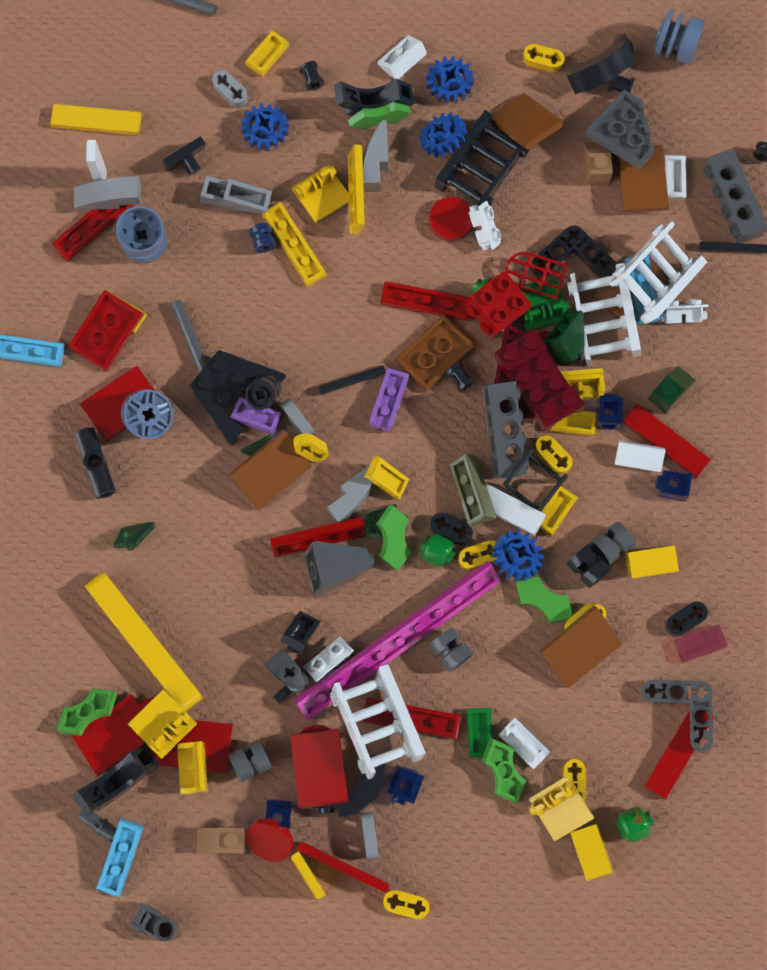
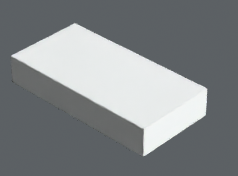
[664,155,686,200]
[614,440,665,472]

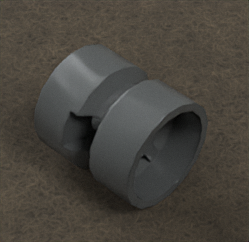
[590,521,635,565]
[429,627,473,673]
[228,739,272,783]

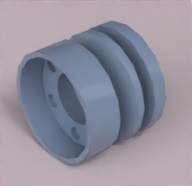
[654,9,705,66]
[116,206,167,263]
[121,389,173,439]

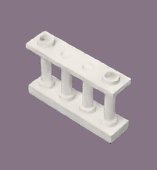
[609,221,707,324]
[567,263,642,366]
[330,664,426,780]

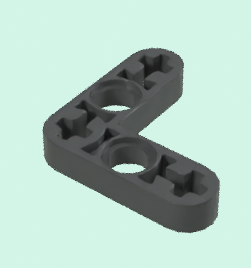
[641,680,713,753]

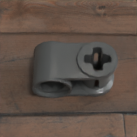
[264,649,309,693]
[129,902,180,942]

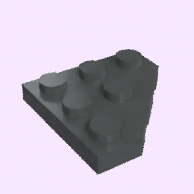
[585,90,654,170]

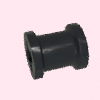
[299,61,325,91]
[608,75,635,93]
[445,362,475,393]

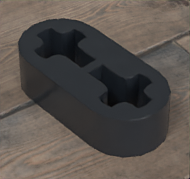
[430,513,473,545]
[665,602,708,637]

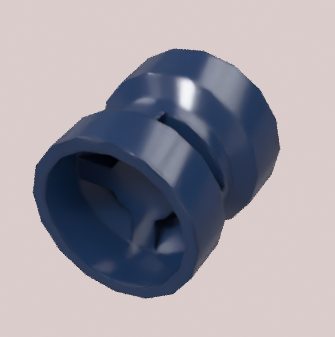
[249,223,276,253]

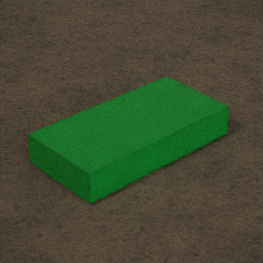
[466,708,492,758]

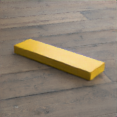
[50,104,142,136]
[348,144,365,235]
[262,202,327,287]

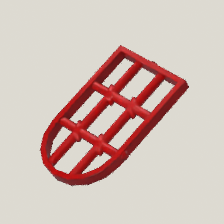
[505,252,568,300]

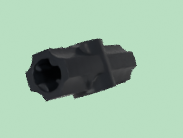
[75,427,116,499]

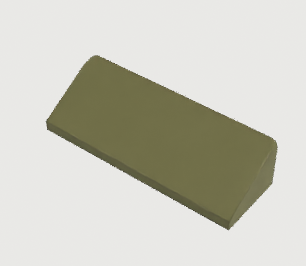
[449,454,496,527]

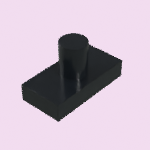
[163,136,206,176]
[280,611,321,653]

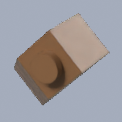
[584,142,613,186]
[196,828,247,854]

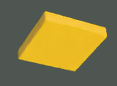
[291,851,327,900]

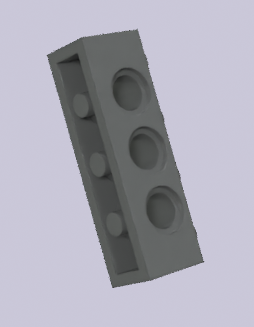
[704,149,767,243]
[482,381,529,479]

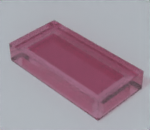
[674,625,728,663]

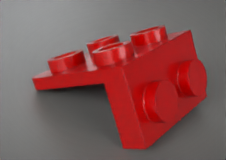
[464,271,531,339]

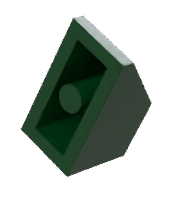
[543,310,585,364]
[648,366,696,414]

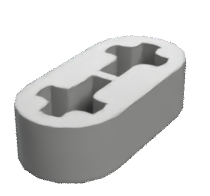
[212,70,248,108]
[279,398,314,434]
[361,812,379,860]

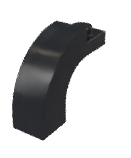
[566,33,635,94]
[334,78,414,116]
[72,744,160,816]
[313,755,385,818]

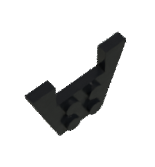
[190,350,287,446]

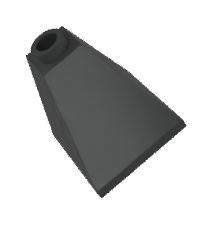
[304,541,374,599]

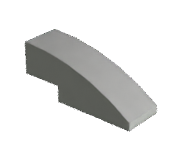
[363,120,388,192]
[74,176,141,210]
[199,176,272,213]
[327,465,375,523]

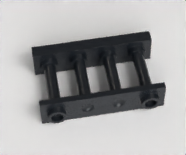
[435,110,530,206]

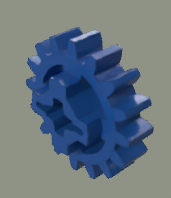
[426,56,474,104]
[241,103,289,151]
[419,112,467,157]
[492,530,544,582]

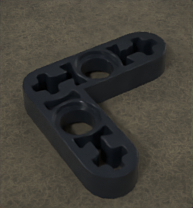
[531,225,616,278]

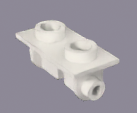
[468,201,501,250]
[660,299,708,324]
[303,636,354,683]
[499,718,550,769]

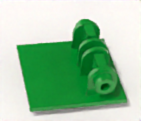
[520,278,569,331]

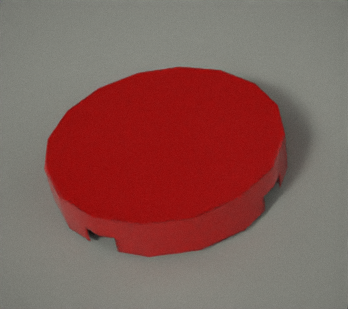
[429,197,473,241]
[245,818,294,862]

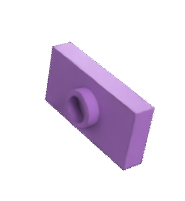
[230,397,282,436]

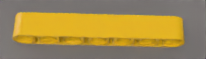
[84,571,203,712]

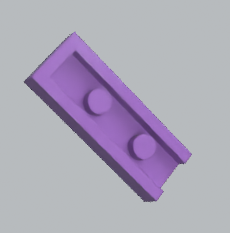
[369,368,409,433]

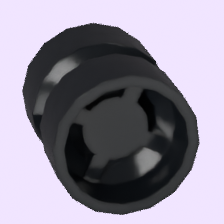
[245,374,281,410]
[567,544,611,589]

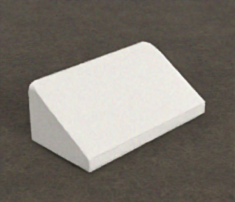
[377,35,426,79]

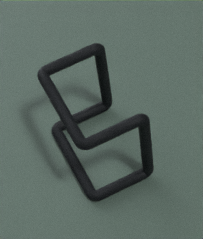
[503,448,568,511]

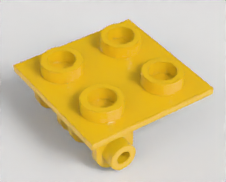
[291,165,349,223]
[128,690,197,759]
[529,775,594,842]

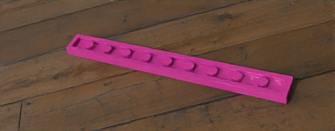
[294,561,501,720]

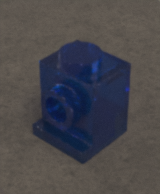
[596,393,623,431]
[655,470,692,502]
[387,764,424,805]
[266,800,293,831]

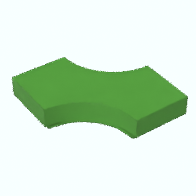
[348,102,411,130]
[376,505,411,571]
[516,577,572,624]
[57,688,117,736]
[481,739,526,804]

